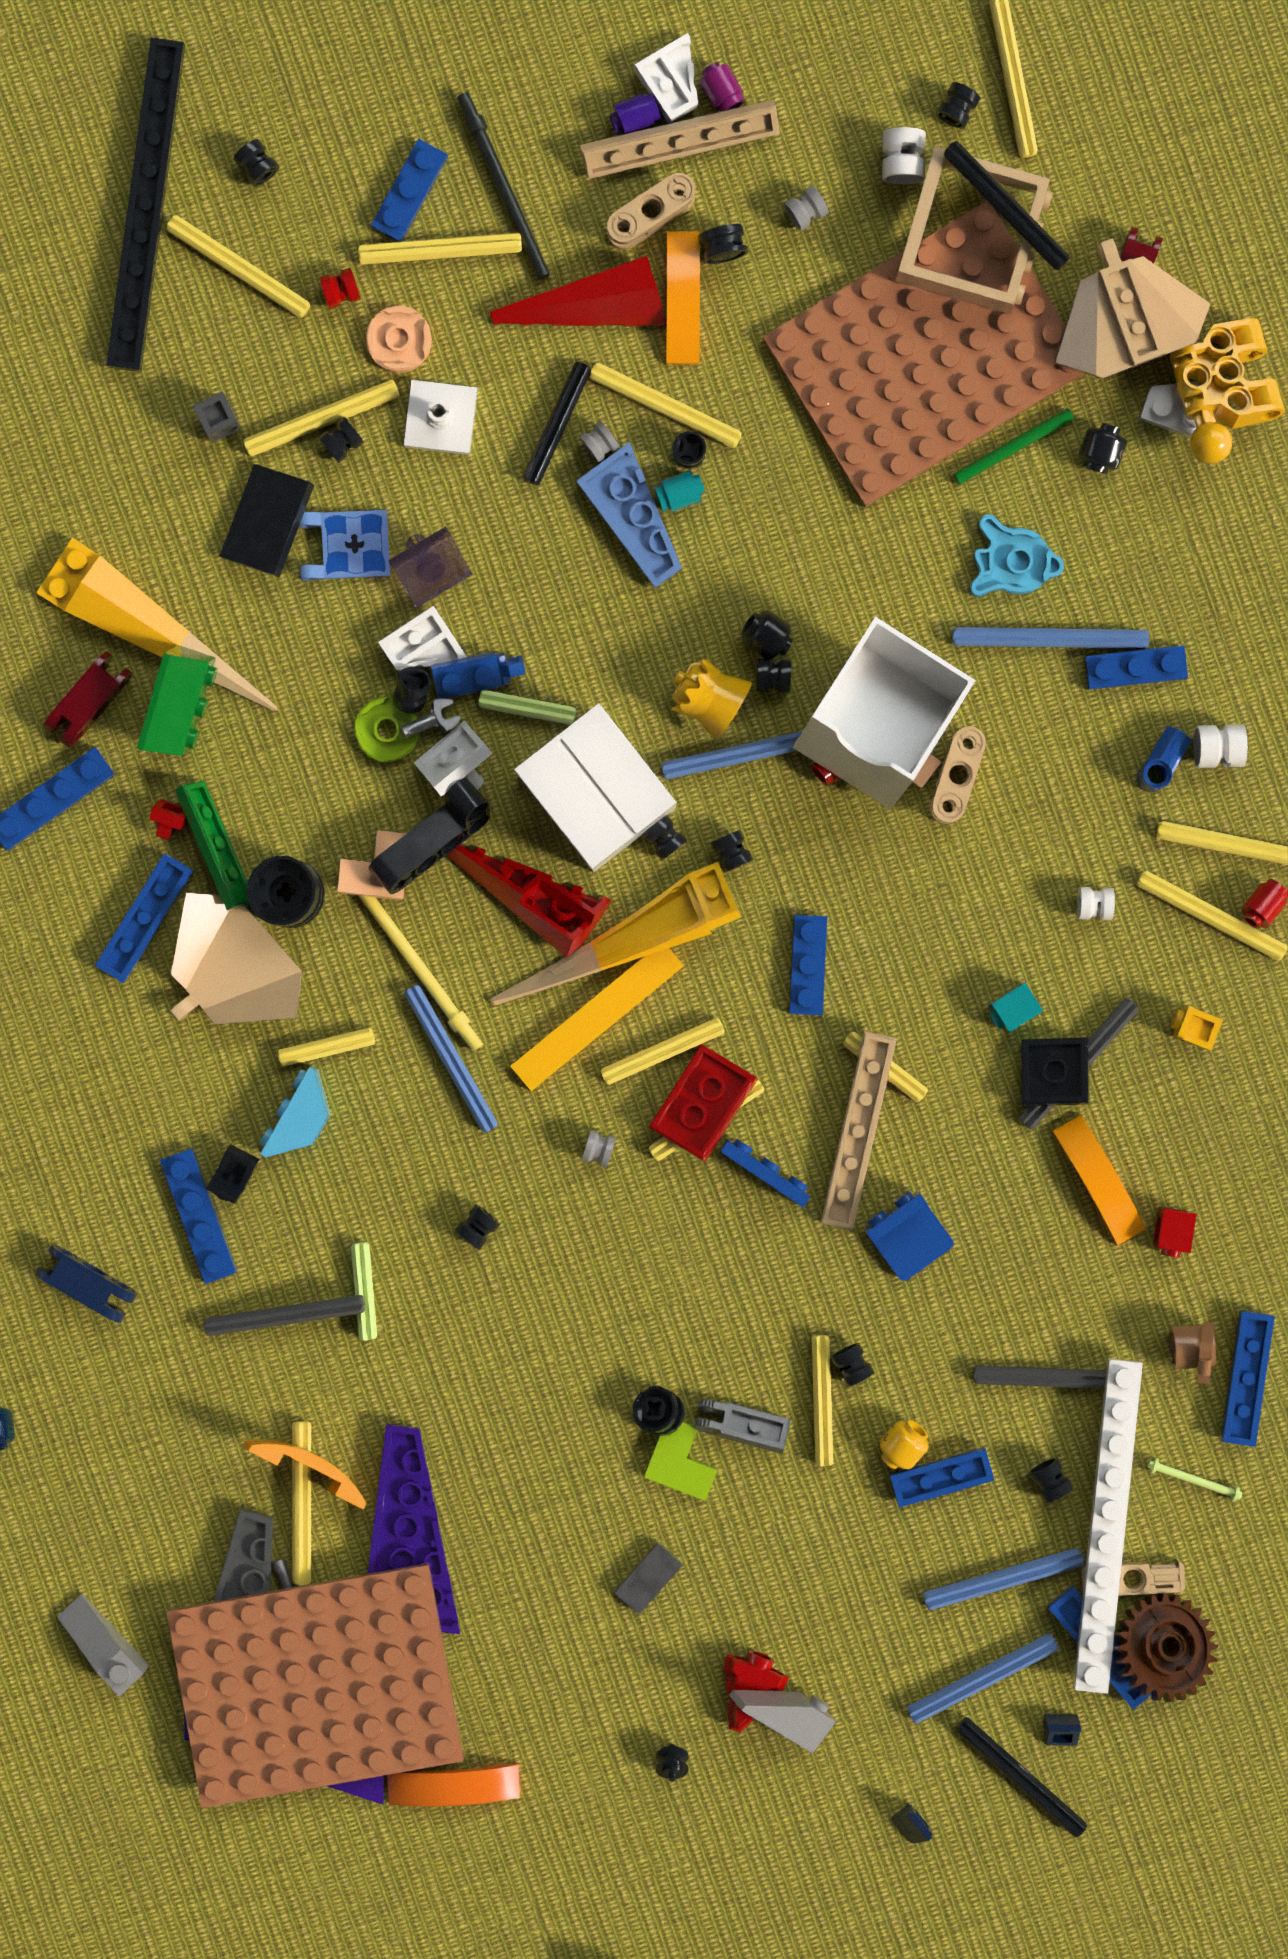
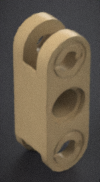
[607,173,695,250]
[930,726,986,824]

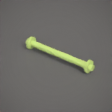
[1147,1457,1242,1502]

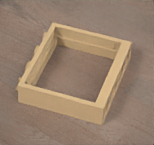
[896,146,1053,314]

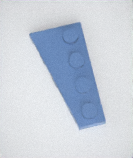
[576,442,682,589]

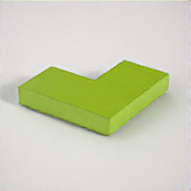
[644,1420,717,1501]

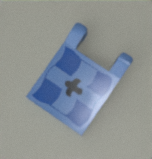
[299,510,390,581]

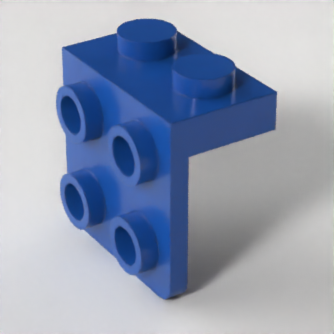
[864,1191,954,1281]

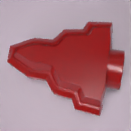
[723,1650,789,1733]

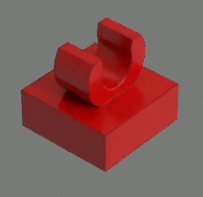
[149,798,188,840]

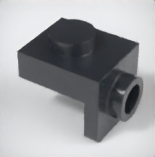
[206,1144,260,1204]

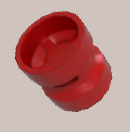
[319,267,361,309]

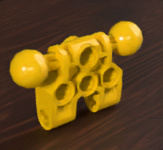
[1169,318,1285,464]

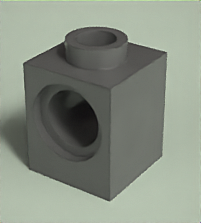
[193,391,242,443]

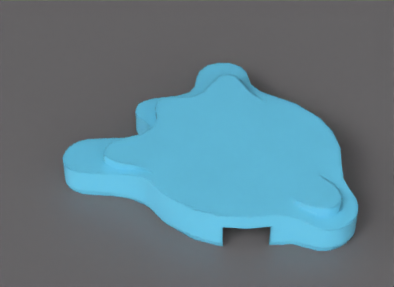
[969,514,1064,598]

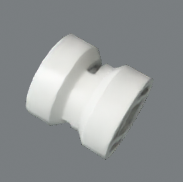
[1077,887,1115,921]

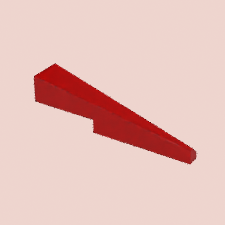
[490,256,666,327]
[447,845,611,958]

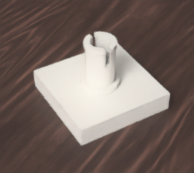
[404,380,478,455]
[414,721,493,796]

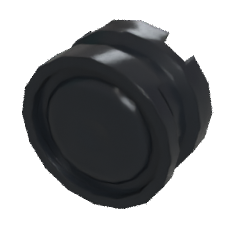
[698,224,749,265]
[632,1386,685,1436]

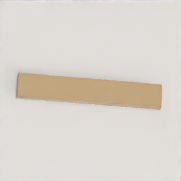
[580,100,780,179]
[821,1030,897,1231]

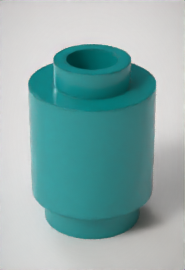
[654,470,705,512]

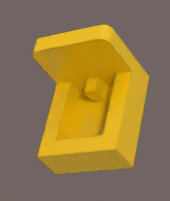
[1171,1005,1223,1050]

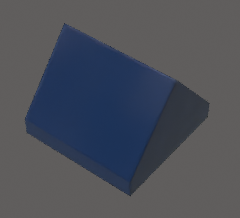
[1044,1714,1081,1746]

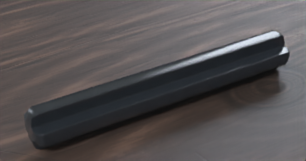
[523,361,591,486]

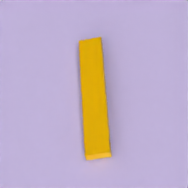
[511,948,684,1091]

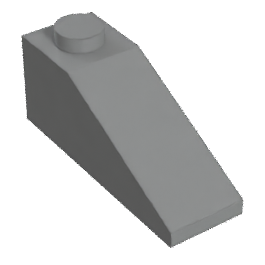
[57,1593,150,1696]
[729,1690,836,1753]

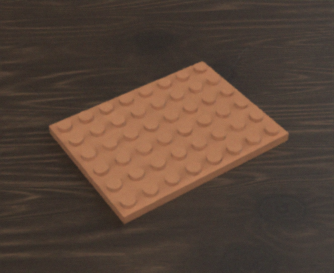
[763,201,1085,507]
[167,1563,464,1808]

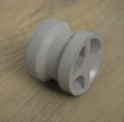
[579,421,620,464]
[581,1129,616,1168]

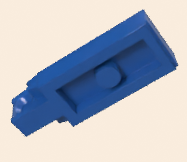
[431,651,526,699]

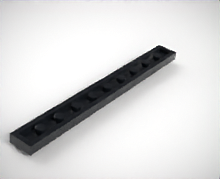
[107,38,185,372]

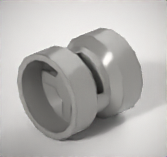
[784,185,829,231]

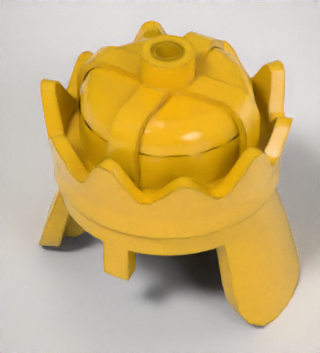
[671,659,752,740]

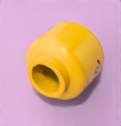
[879,1420,929,1470]

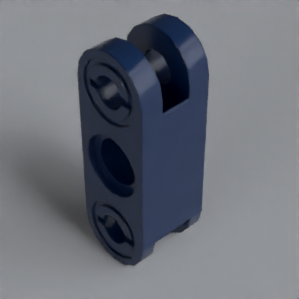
[35,1244,137,1323]

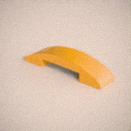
[666,231,700,365]
[1052,1114,1146,1245]
[242,1439,366,1509]

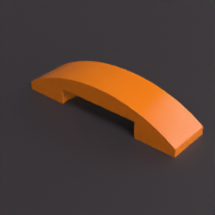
[387,1763,520,1807]

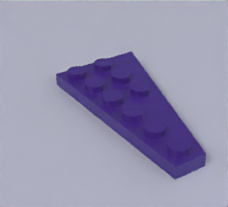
[368,1423,461,1634]

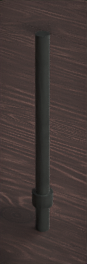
[457,92,550,279]

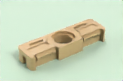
[1080,1560,1185,1596]

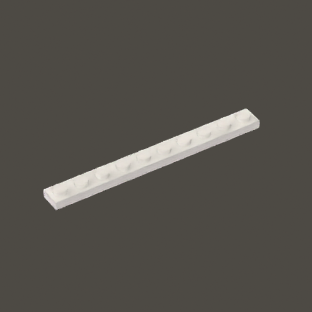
[1073,1358,1143,1694]

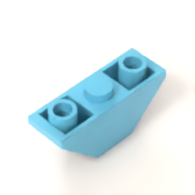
[260,1066,331,1157]

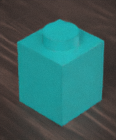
[988,983,1043,1032]

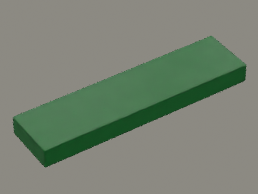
[175,780,249,911]

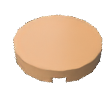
[365,305,432,373]

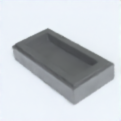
[614,1542,683,1615]

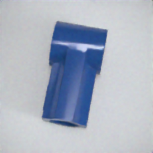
[1137,726,1192,792]

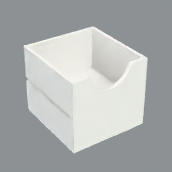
[793,617,976,810]
[514,703,677,872]

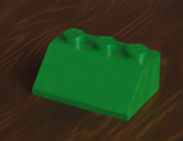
[137,645,218,756]

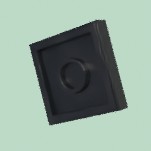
[1021,1037,1090,1106]

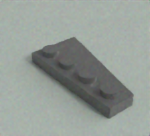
[214,1508,274,1601]

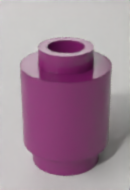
[699,62,745,112]

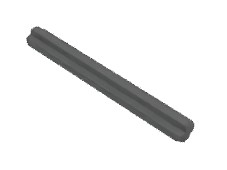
[1019,999,1139,1129]
[204,1295,365,1336]
[973,1365,1106,1389]

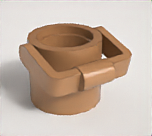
[1169,1322,1216,1384]

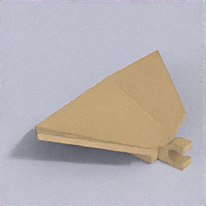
[1055,238,1210,379]
[171,893,302,1024]

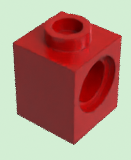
[1153,1206,1197,1258]

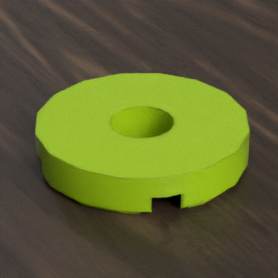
[354,697,420,763]

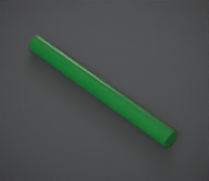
[953,408,1074,485]

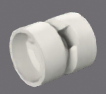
[882,127,926,185]
[1193,724,1248,768]

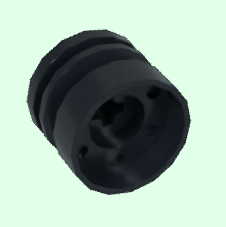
[246,856,325,928]

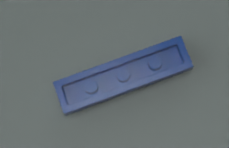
[0,747,116,851]
[95,853,194,983]
[160,1148,238,1284]
[1221,1310,1275,1447]
[1047,1585,1151,1710]

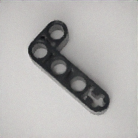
[369,778,490,894]

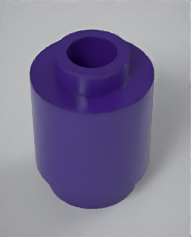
[609,93,661,135]

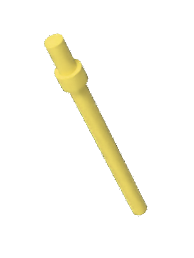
[359,896,484,1052]

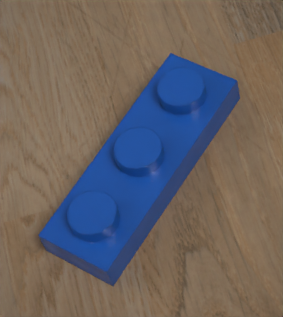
[371,138,448,242]
[1084,645,1188,690]
[789,915,827,1015]
[720,1138,811,1207]
[889,1447,995,1508]

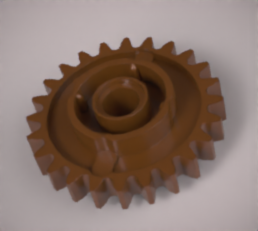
[1113,1593,1218,1702]

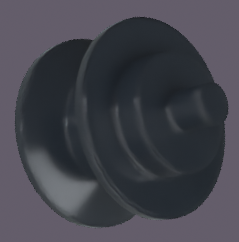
[656,1744,689,1782]

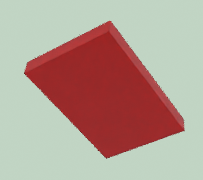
[648,1044,758,1163]

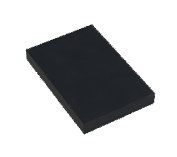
[220,464,314,578]

